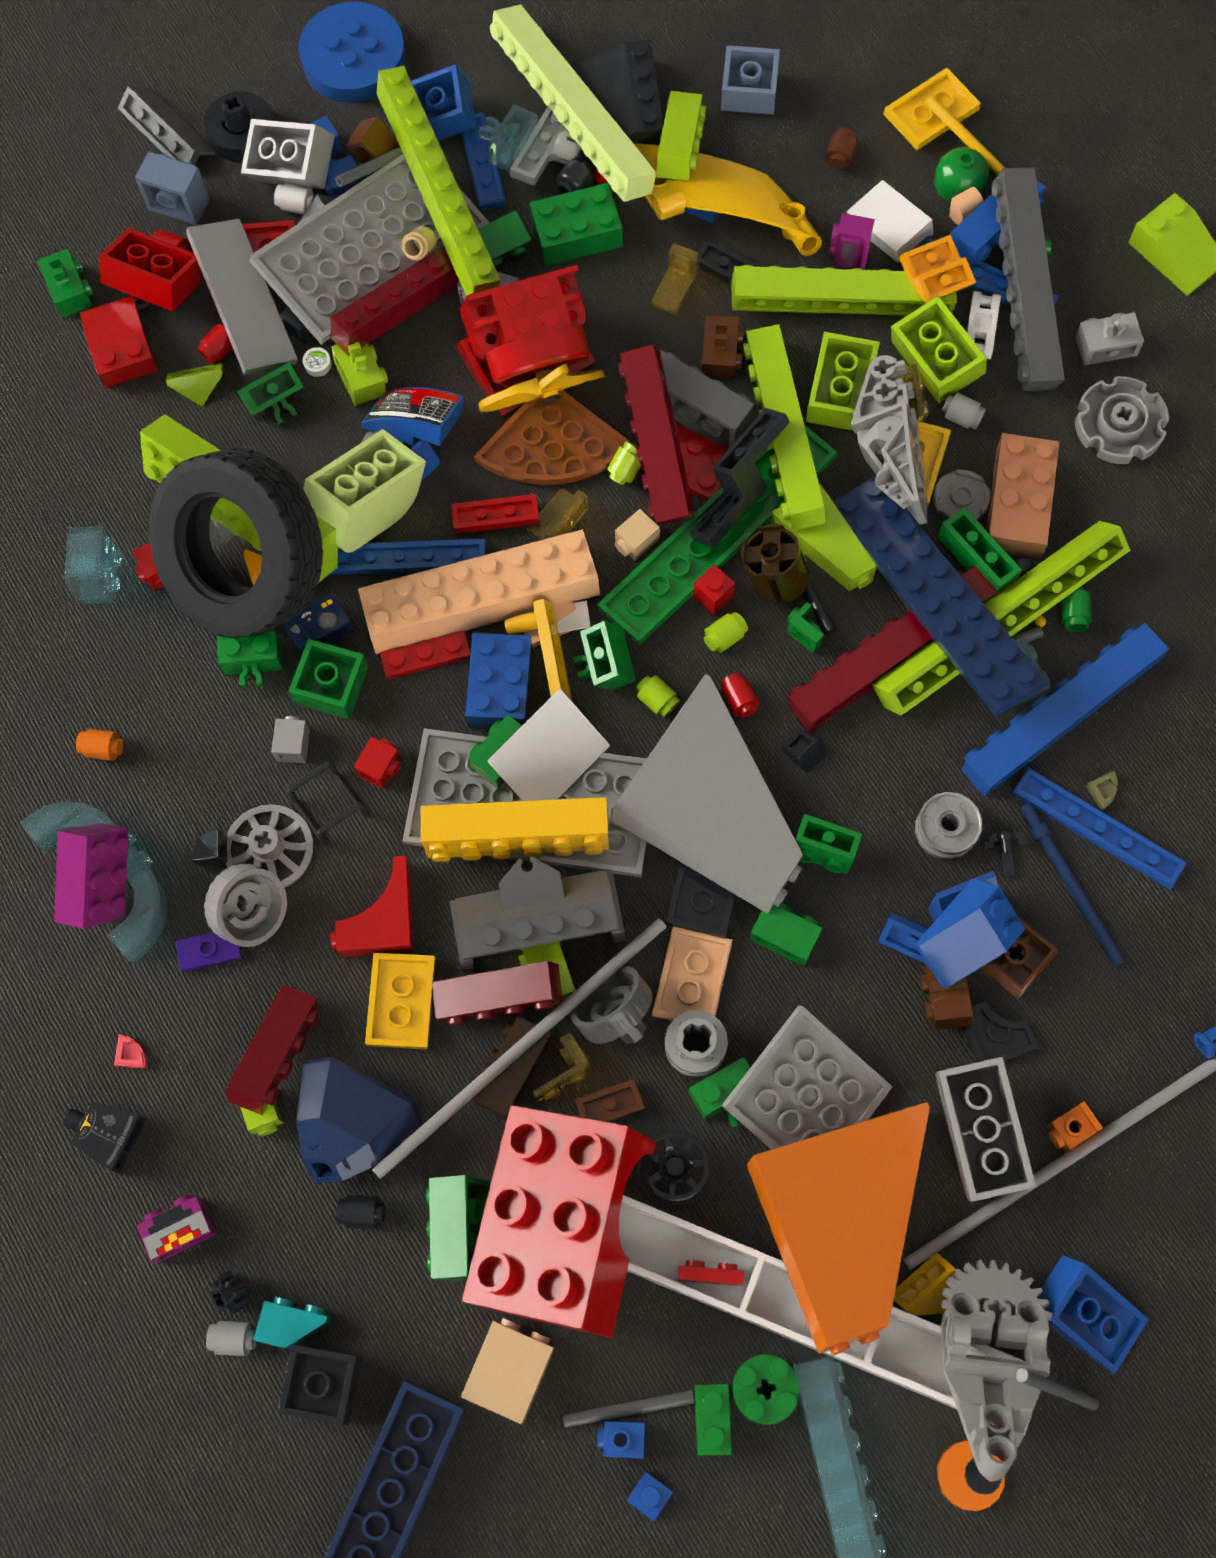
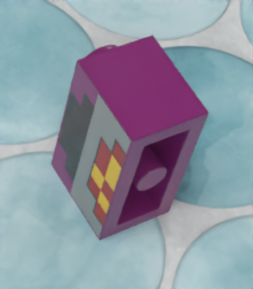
[136,1195,217,1263]

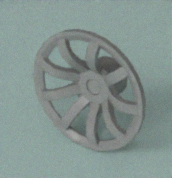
[226,804,314,888]

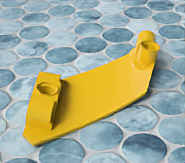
[634,143,822,256]

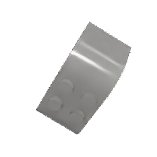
[935,1057,1036,1202]

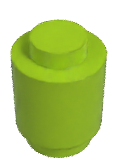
[607,440,643,485]
[704,612,748,653]
[636,675,680,718]

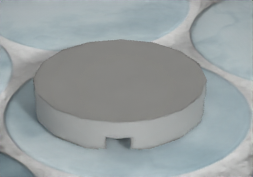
[933,470,991,521]

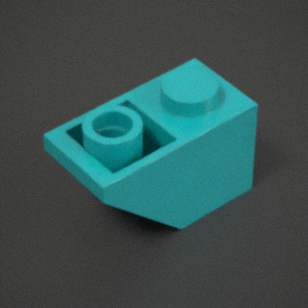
[253,1297,332,1349]

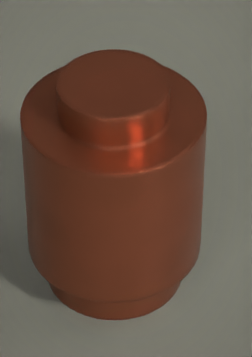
[825,128,857,170]

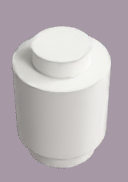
[274,183,316,215]

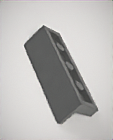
[118,86,215,165]

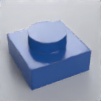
[627,1472,673,1521]

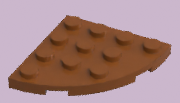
[474,390,631,485]

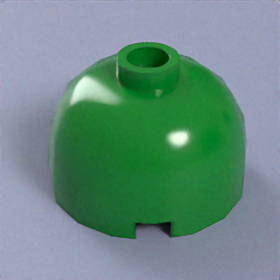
[934,147,989,202]

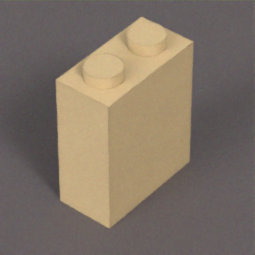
[461,1318,555,1424]

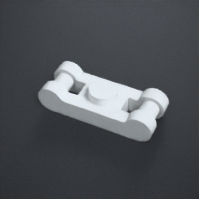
[967,291,1001,359]

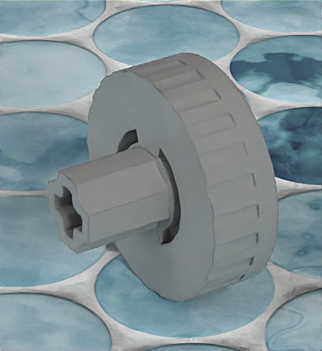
[204,864,287,947]

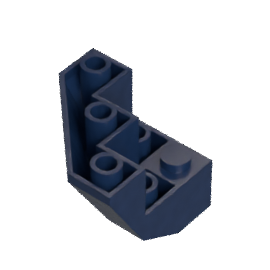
[296,1057,424,1184]

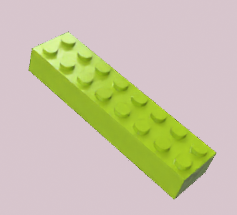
[140,414,338,582]

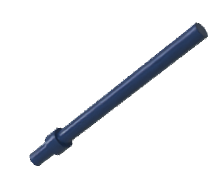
[1020,803,1126,966]

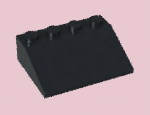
[573,39,664,157]

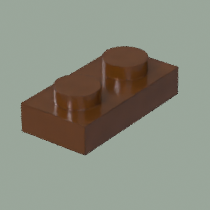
[575,1079,645,1123]

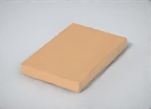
[652,926,733,1021]

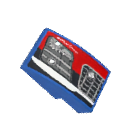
[361,387,463,446]

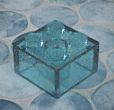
[64,526,122,604]

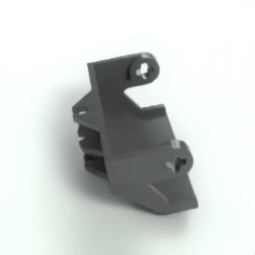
[450,857,626,973]

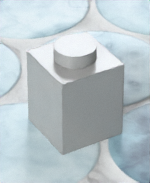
[271,716,310,764]

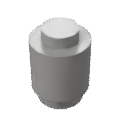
[942,392,986,429]
[206,1321,257,1356]

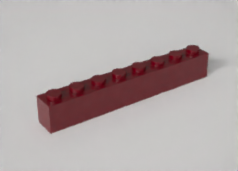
[788,566,997,733]

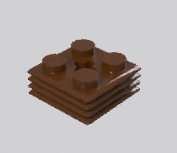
[980,915,1059,998]

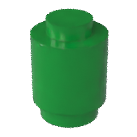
[1061,587,1092,632]

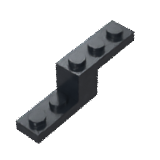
[690,408,790,548]

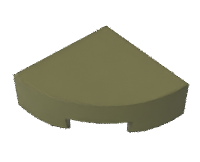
[1086,771,1118,811]

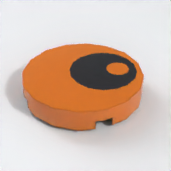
[937,1440,1005,1511]

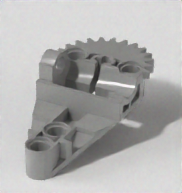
[941,1260,1052,1481]

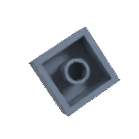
[721,45,780,115]
[135,151,210,225]

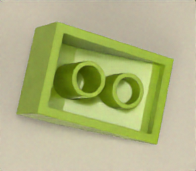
[1129,193,1216,296]

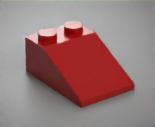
[80,296,158,388]

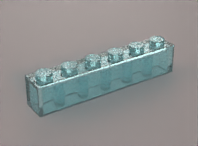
[792,1356,886,1558]

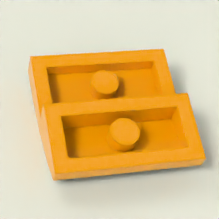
[899,235,976,303]

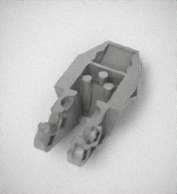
[851,355,927,524]

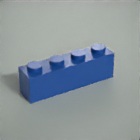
[950,181,1046,268]

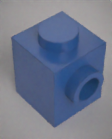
[597,1421,645,1459]

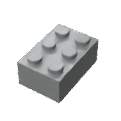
[241,119,335,189]

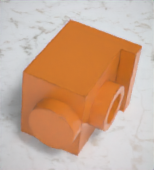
[1047,1101,1103,1153]

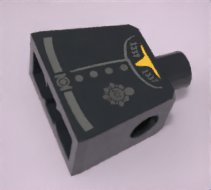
[63,1102,147,1174]

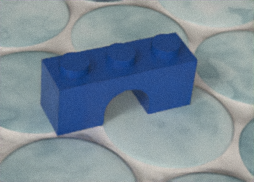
[310,116,364,197]

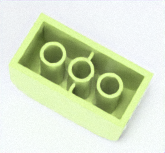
[303,429,426,553]

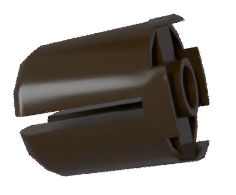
[741,524,810,604]

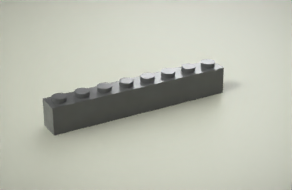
[992,167,1065,392]

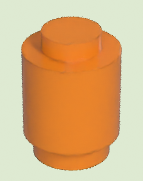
[76,729,124,761]

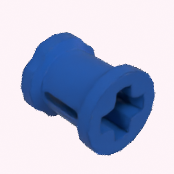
[1193,1026,1216,1059]

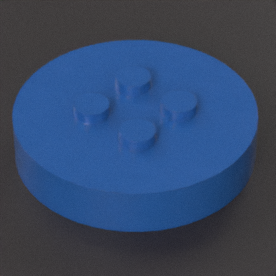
[299,2,406,103]

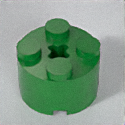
[731,1355,800,1425]

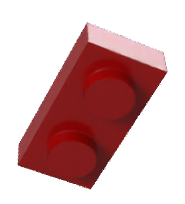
[677,1260,744,1286]

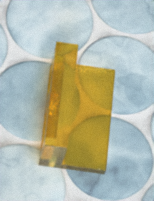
[526,487,588,540]

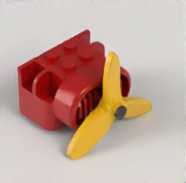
[460,265,605,412]

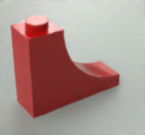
[330,856,414,958]

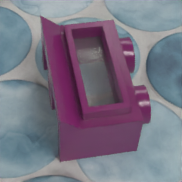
[829,213,875,270]

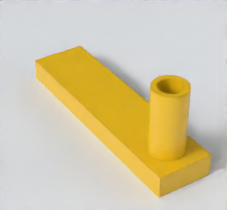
[505,599,572,701]

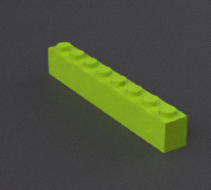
[731,265,957,315]
[743,324,826,531]

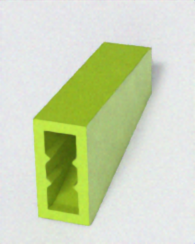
[770,485,877,591]

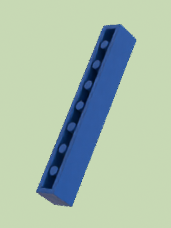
[961,623,1169,797]

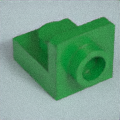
[787,602,824,654]

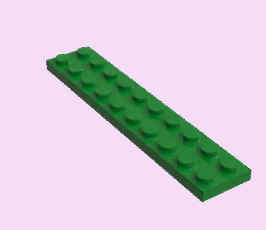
[597,425,837,646]

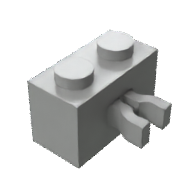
[1075,312,1144,366]

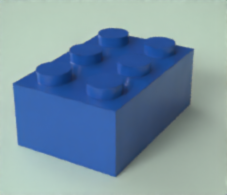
[465,633,533,729]

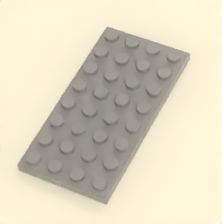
[249,154,489,344]
[402,728,647,877]

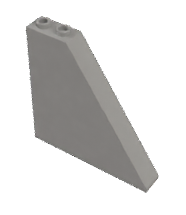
[610,674,803,914]

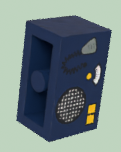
[283,594,354,657]

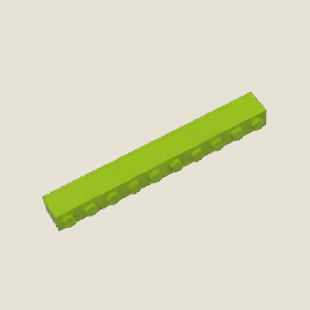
[377,66,500,297]
[872,521,1131,716]

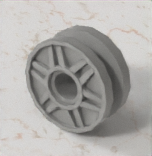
[915,792,982,860]

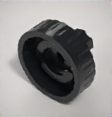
[204,91,274,163]

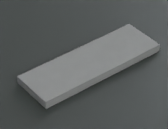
[186,219,298,375]

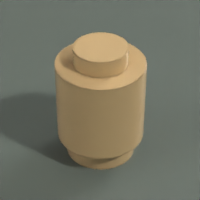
[402,226,437,260]

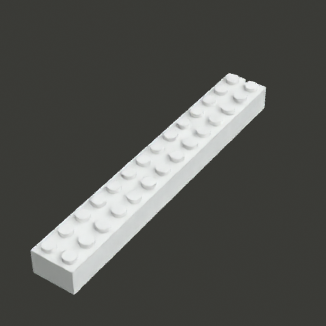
[619,1195,1032,1436]

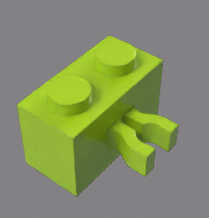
[332,342,388,406]

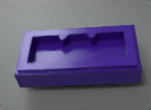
[176,933,243,972]

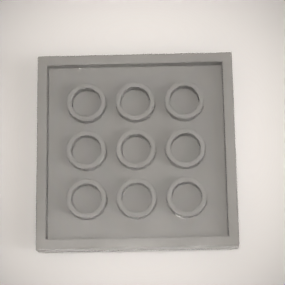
[721,1006,892,1150]

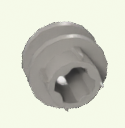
[665,1010,728,1077]

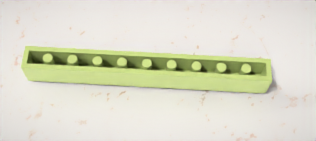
[490,4,656,202]

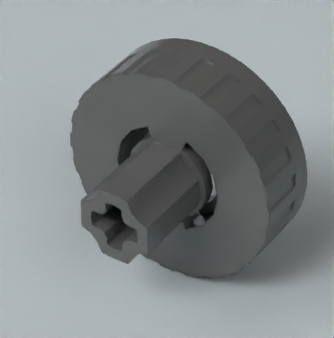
[570,966,652,1045]

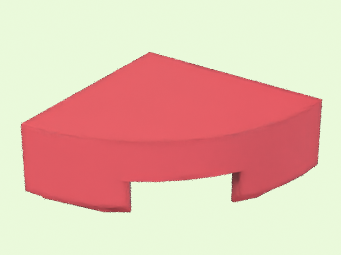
[114,1034,148,1069]

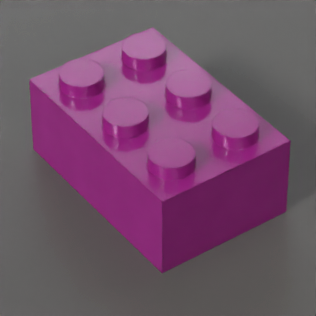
[54,823,129,929]

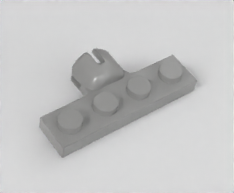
[510,106,584,186]

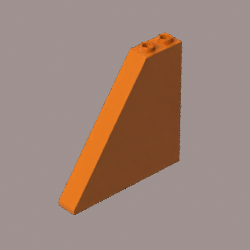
[747,1102,930,1356]

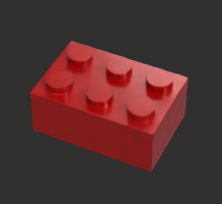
[99,228,202,312]

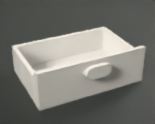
[847,180,933,262]

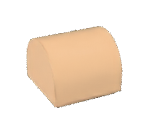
[949,187,984,225]

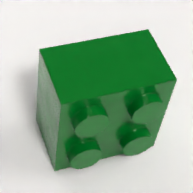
[288,639,369,720]

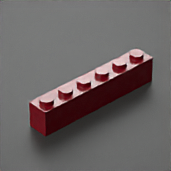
[330,245,459,356]
[618,344,695,525]

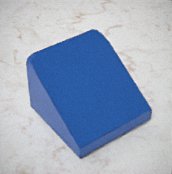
[410,439,440,480]

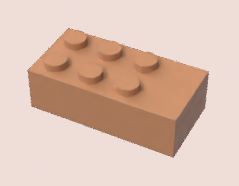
[986,433,1060,559]

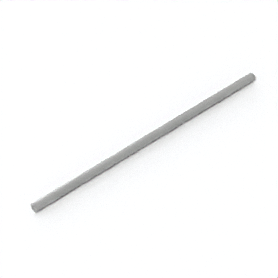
[372,918,666,1179]
[903,1056,1216,1270]

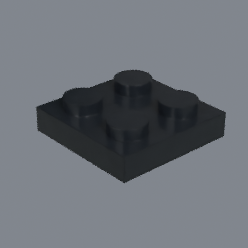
[666,865,736,938]

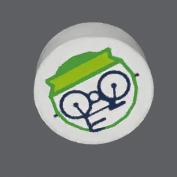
[303,347,332,377]

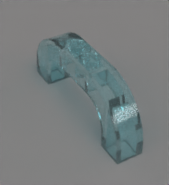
[20,802,167,964]

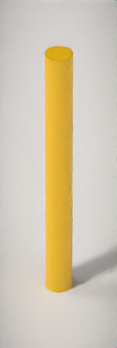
[924,95,1006,176]

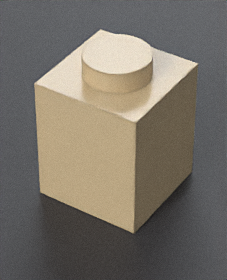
[615,509,660,561]

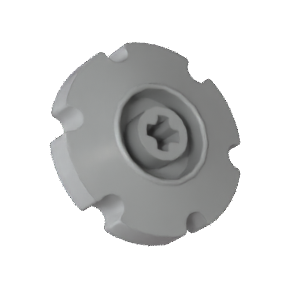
[1075,377,1169,464]

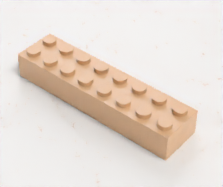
[358,529,600,654]

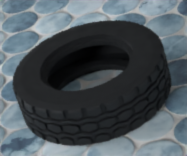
[149,448,323,638]

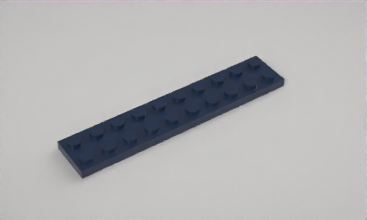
[833,476,1047,717]

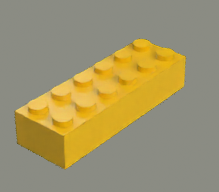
[420,797,609,862]

